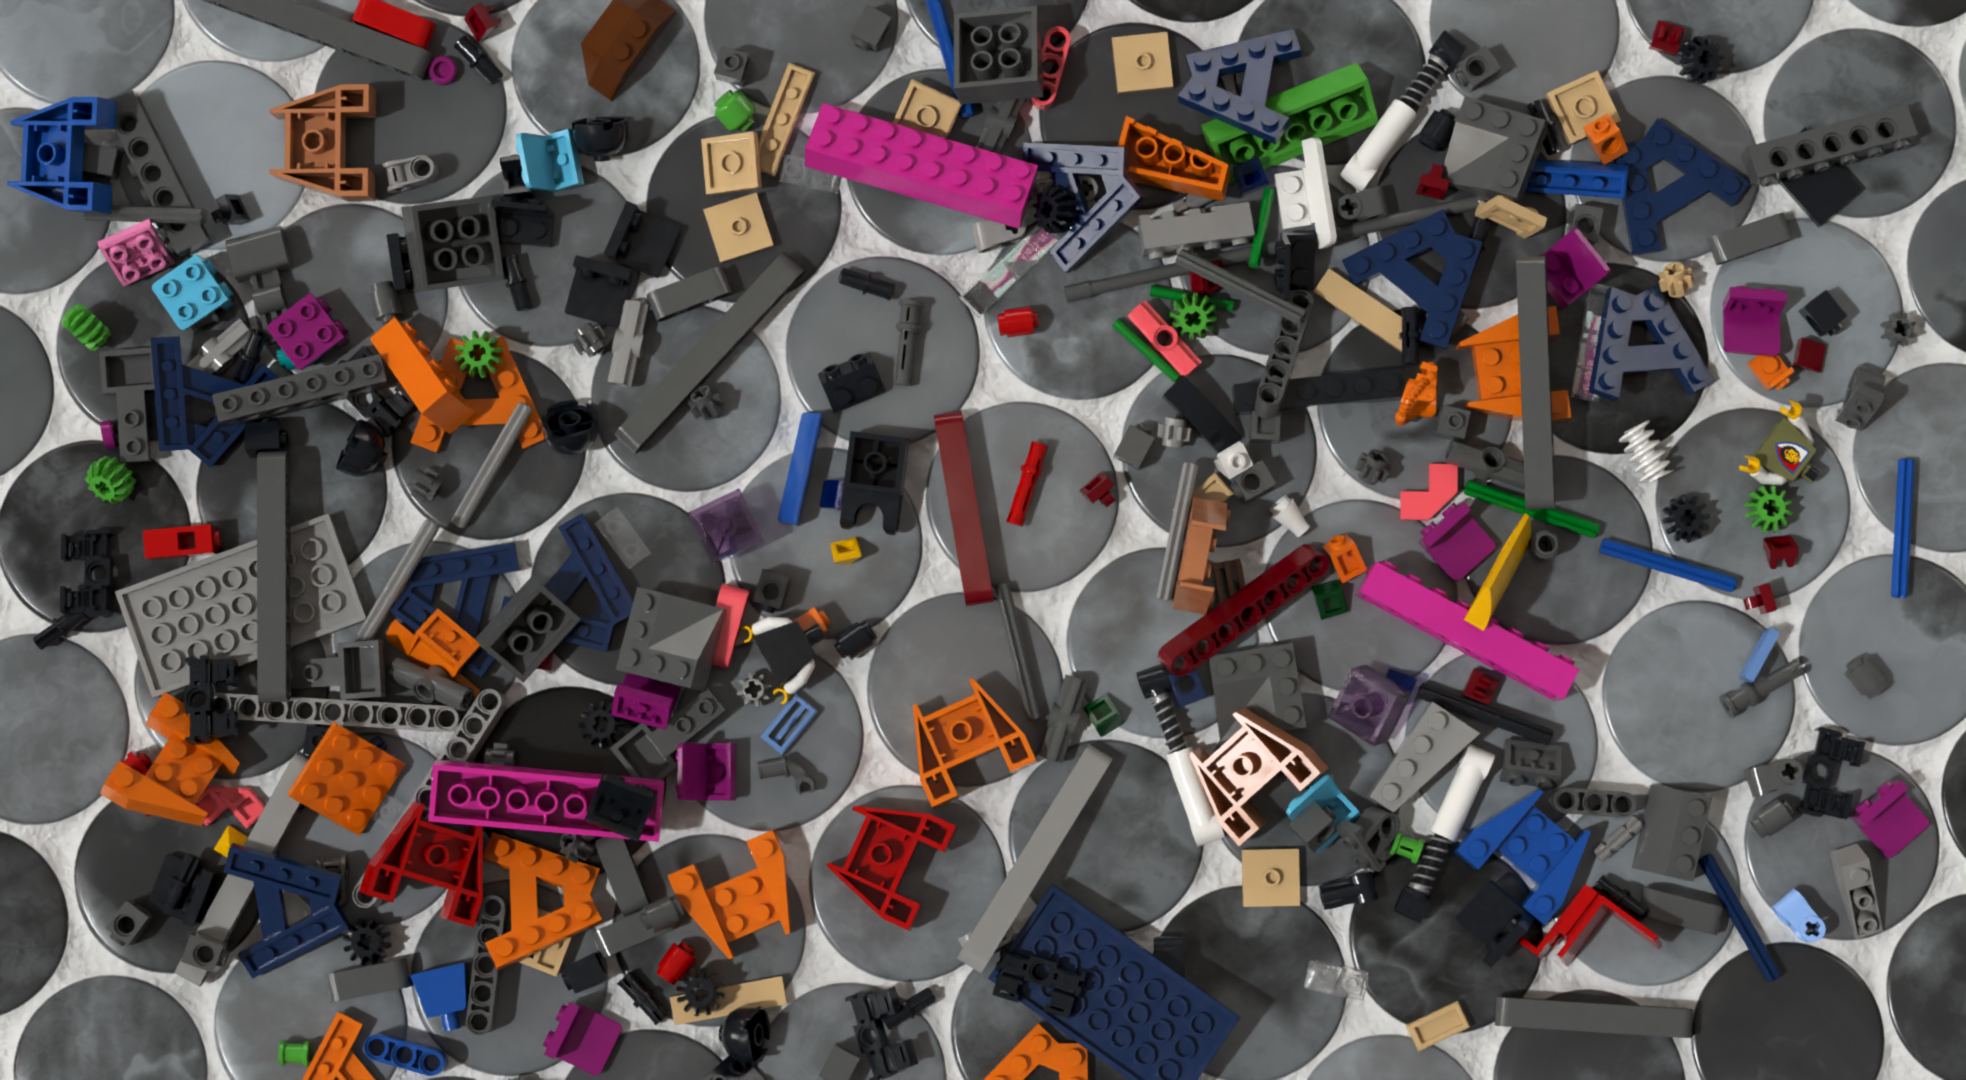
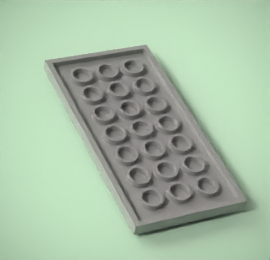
[115,513,367,698]

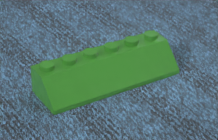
[1201,62,1378,184]

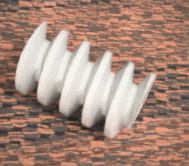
[1619,420,1674,483]

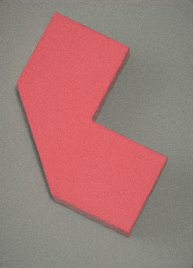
[1400,464,1458,521]
[196,786,266,829]

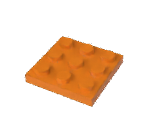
[287,721,405,836]

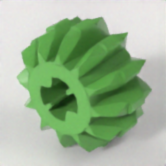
[1170,292,1218,340]
[61,304,111,351]
[455,330,503,379]
[85,456,136,505]
[1744,485,1793,533]

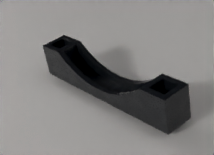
[1232,368,1405,416]

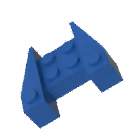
[7,97,117,214]
[1453,789,1591,925]

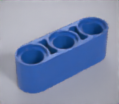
[363,1033,448,1076]

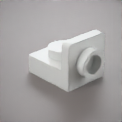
[1214,441,1253,479]

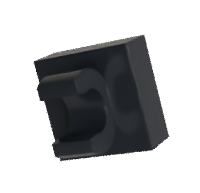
[211,194,250,225]

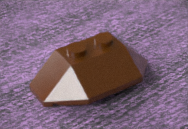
[581,0,677,101]

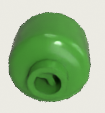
[714,90,756,132]

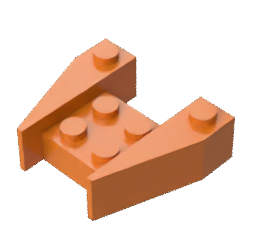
[1455,306,1571,423]
[913,678,1037,809]
[100,692,240,826]
[667,830,792,959]

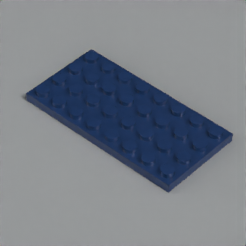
[988,884,1241,1080]

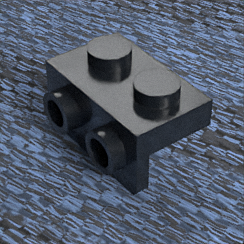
[818,353,885,412]

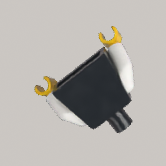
[739,617,826,704]

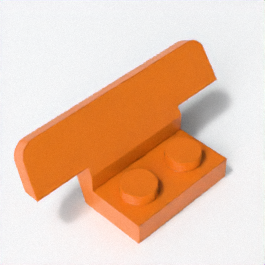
[386,608,481,702]

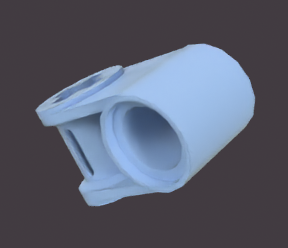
[1771,889,1826,942]

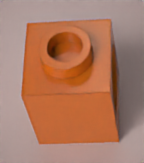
[1583,113,1628,165]

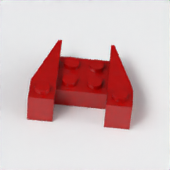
[359,802,483,927]
[827,806,958,931]

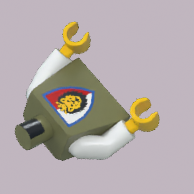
[1739,399,1821,486]

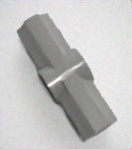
[607,300,649,388]
[186,318,251,374]

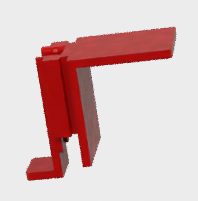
[1518,884,1663,967]

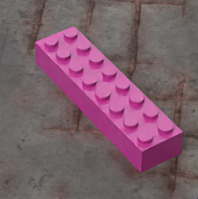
[805,103,1038,229]
[1355,560,1580,701]
[428,759,665,842]

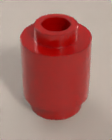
[997,306,1039,338]
[656,941,697,985]

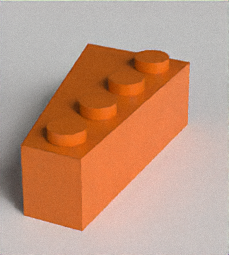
[1118,116,1231,202]
[370,317,475,434]

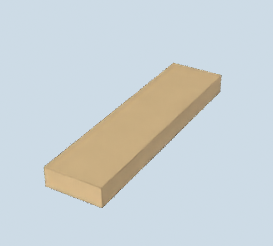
[758,63,815,178]
[1312,269,1422,353]
[670,976,787,1025]

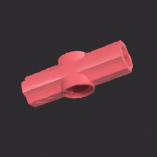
[1127,300,1202,377]

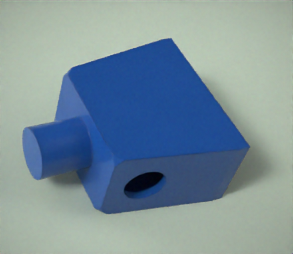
[411,962,470,1032]

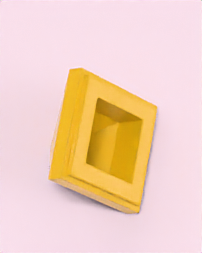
[830,537,862,565]
[213,825,248,857]

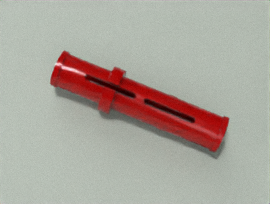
[1006,441,1049,527]

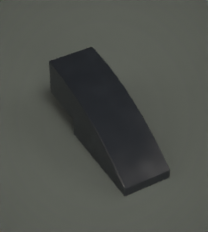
[1162,375,1242,453]

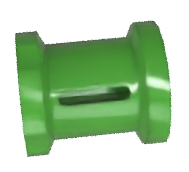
[1388,831,1424,864]
[278,1040,312,1067]

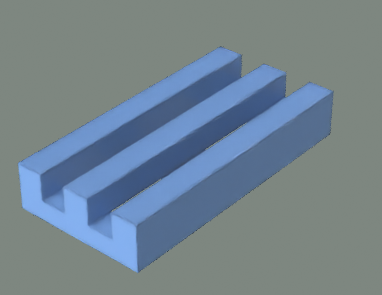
[1739,628,1781,683]
[760,693,818,755]

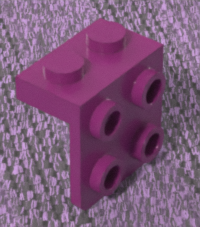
[1723,286,1787,357]
[267,293,350,370]
[1418,502,1496,582]
[675,743,736,801]
[1850,779,1929,858]
[543,1001,622,1076]

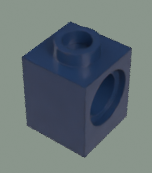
[1168,668,1207,708]

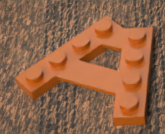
[410,336,545,453]
[483,832,602,971]
[302,1011,376,1080]
[983,1023,1088,1080]

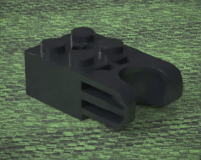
[840,431,910,536]

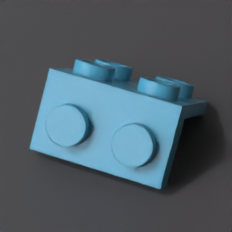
[516,129,584,192]
[152,254,235,330]
[1286,774,1361,853]

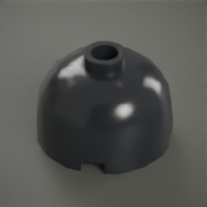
[571,116,628,161]
[541,400,599,455]
[336,419,388,477]
[719,1005,770,1063]

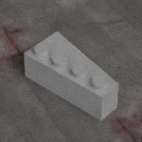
[1137,202,1255,260]
[1366,702,1480,813]

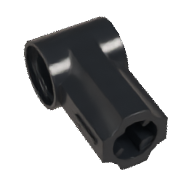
[1318,871,1379,910]

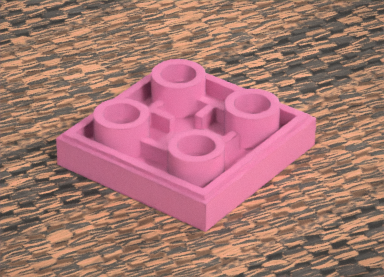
[97,219,175,287]

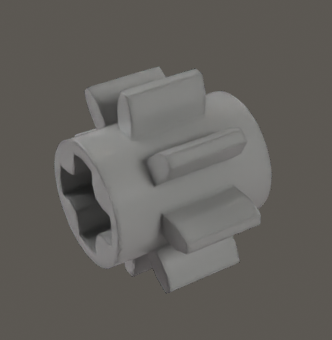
[1157,417,1192,448]
[736,672,772,707]

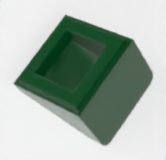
[1312,580,1348,620]
[1083,693,1124,737]

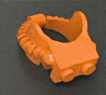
[1395,361,1438,426]

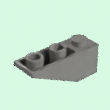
[1830,844,1883,939]

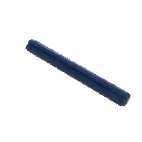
[1698,853,1781,982]

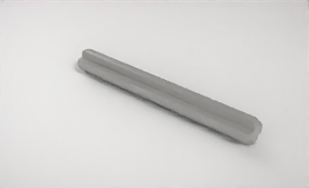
[451,402,532,528]
[1157,462,1198,601]
[357,519,440,641]

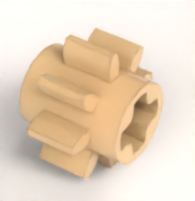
[1659,262,1694,298]

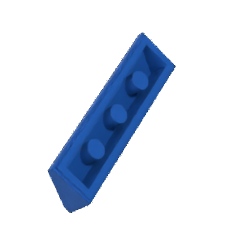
[1525,159,1628,199]
[778,412,823,526]

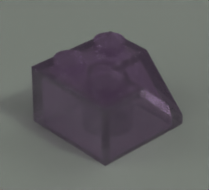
[688,489,765,564]
[1328,665,1412,746]

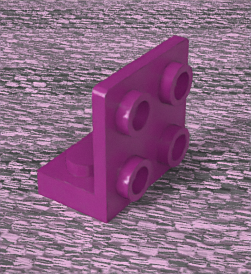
[1541,227,1611,309]
[611,673,681,730]

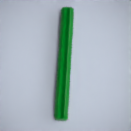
[1464,480,1600,538]

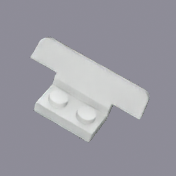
[1274,137,1337,249]

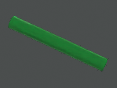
[1248,188,1275,269]
[1149,285,1234,312]
[1112,318,1181,382]

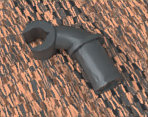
[758,755,816,795]

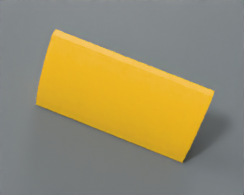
[1464,513,1531,631]

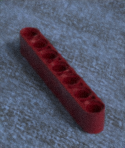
[934,410,994,606]
[1158,544,1329,677]

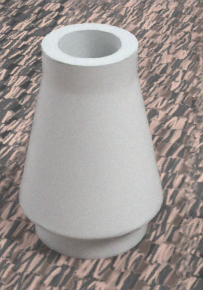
[1269,495,1310,537]

